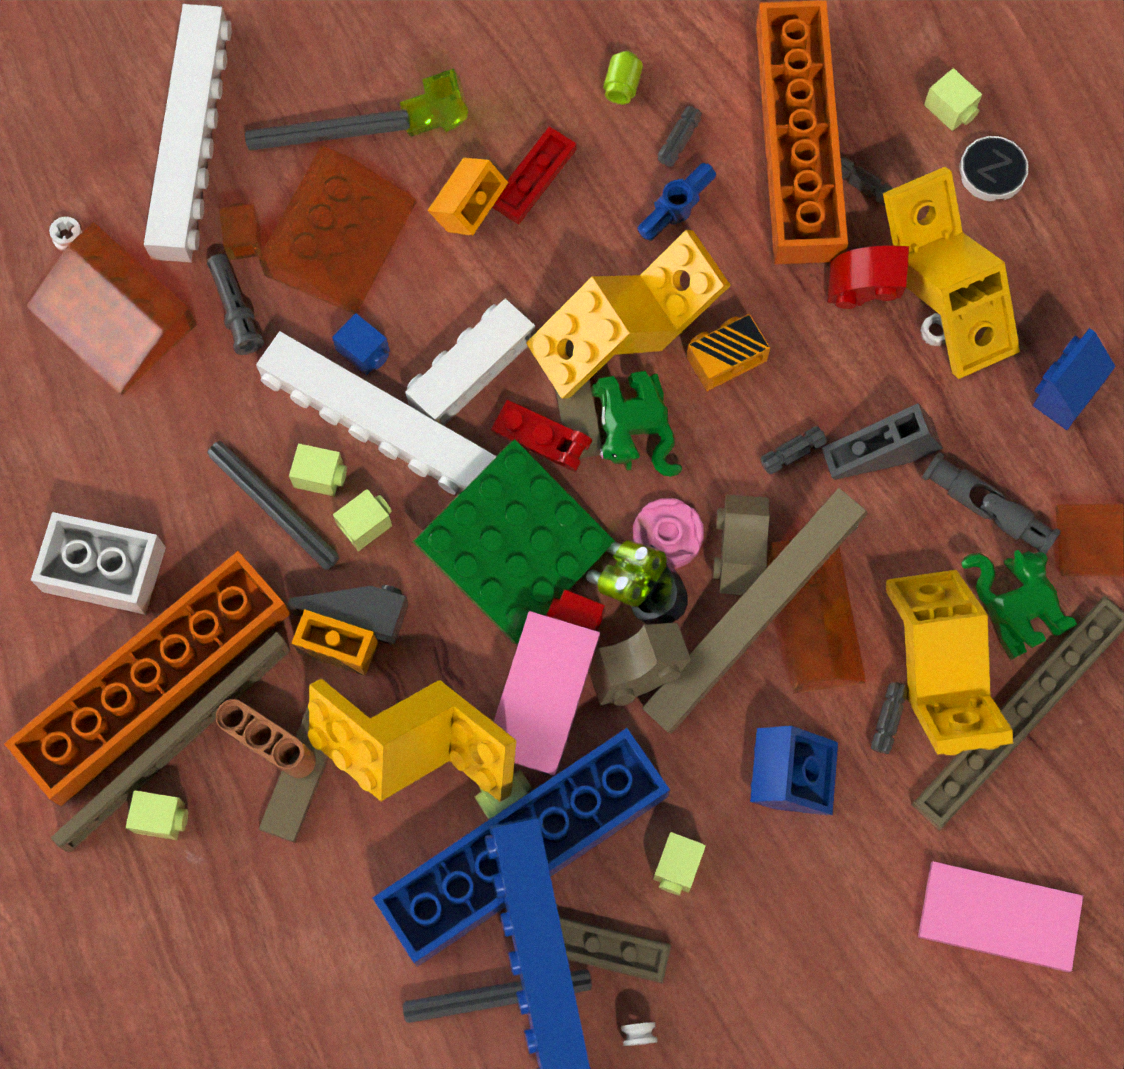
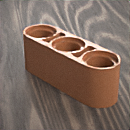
[215,699,316,778]

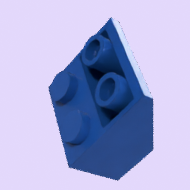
[1033,328,1116,430]

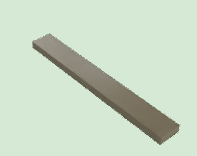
[642,488,868,734]
[911,596,1124,831]
[51,632,291,852]

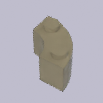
[713,494,770,595]
[589,623,691,706]

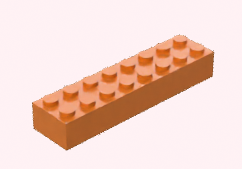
[756,0,848,265]
[4,551,291,806]

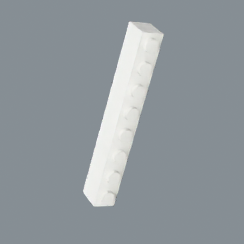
[144,4,232,262]
[256,331,496,495]

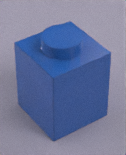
[332,313,390,376]

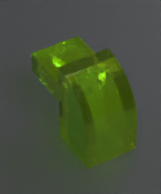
[399,68,468,137]

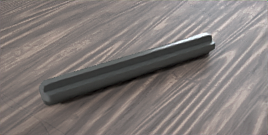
[245,109,410,150]
[207,441,339,570]
[403,969,592,1023]

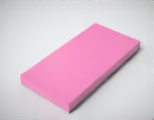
[493,611,600,776]
[918,861,1083,972]

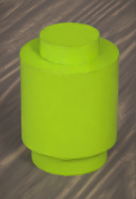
[603,51,643,104]

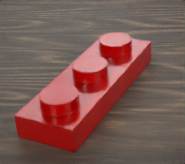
[492,126,577,225]

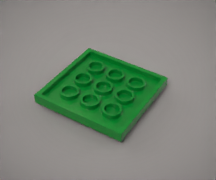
[412,439,615,644]

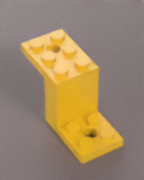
[883,167,1020,379]
[526,230,731,399]
[886,570,1013,755]
[308,678,517,802]

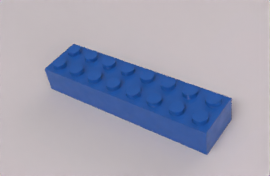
[373,728,670,967]

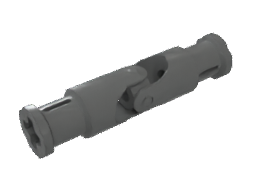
[922,452,1061,554]

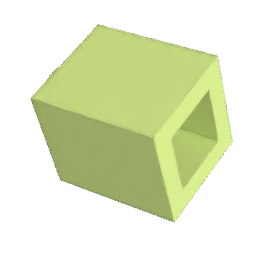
[924,68,982,131]
[289,443,347,497]
[333,489,392,551]
[125,790,188,840]
[653,832,706,895]

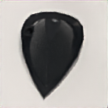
[631,545,688,625]

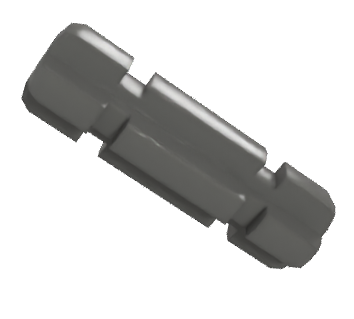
[658,106,702,167]
[841,157,894,206]
[760,426,827,474]
[871,682,909,754]

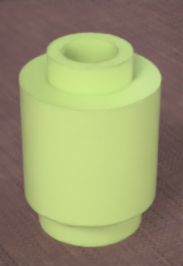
[474,770,532,819]

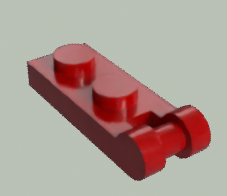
[491,400,593,472]

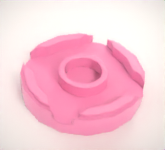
[633,498,703,569]

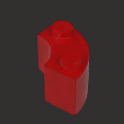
[827,246,909,309]

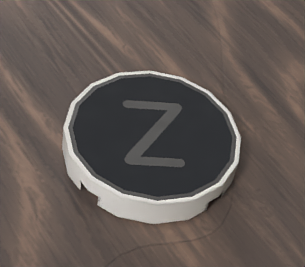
[959,136,1028,201]

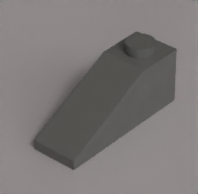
[822,403,943,480]
[288,585,409,646]

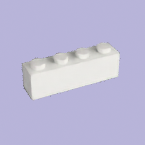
[405,299,535,426]

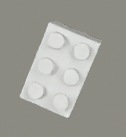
[31,512,166,615]

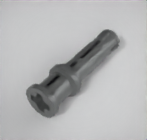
[207,254,264,355]

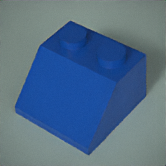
[750,726,838,815]

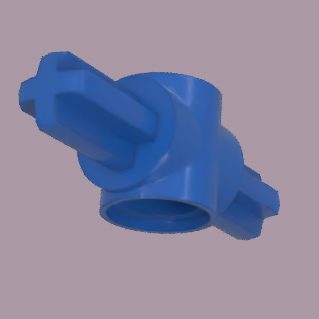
[637,163,716,241]

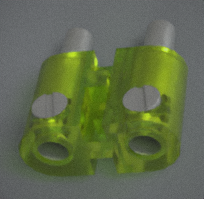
[586,540,667,607]

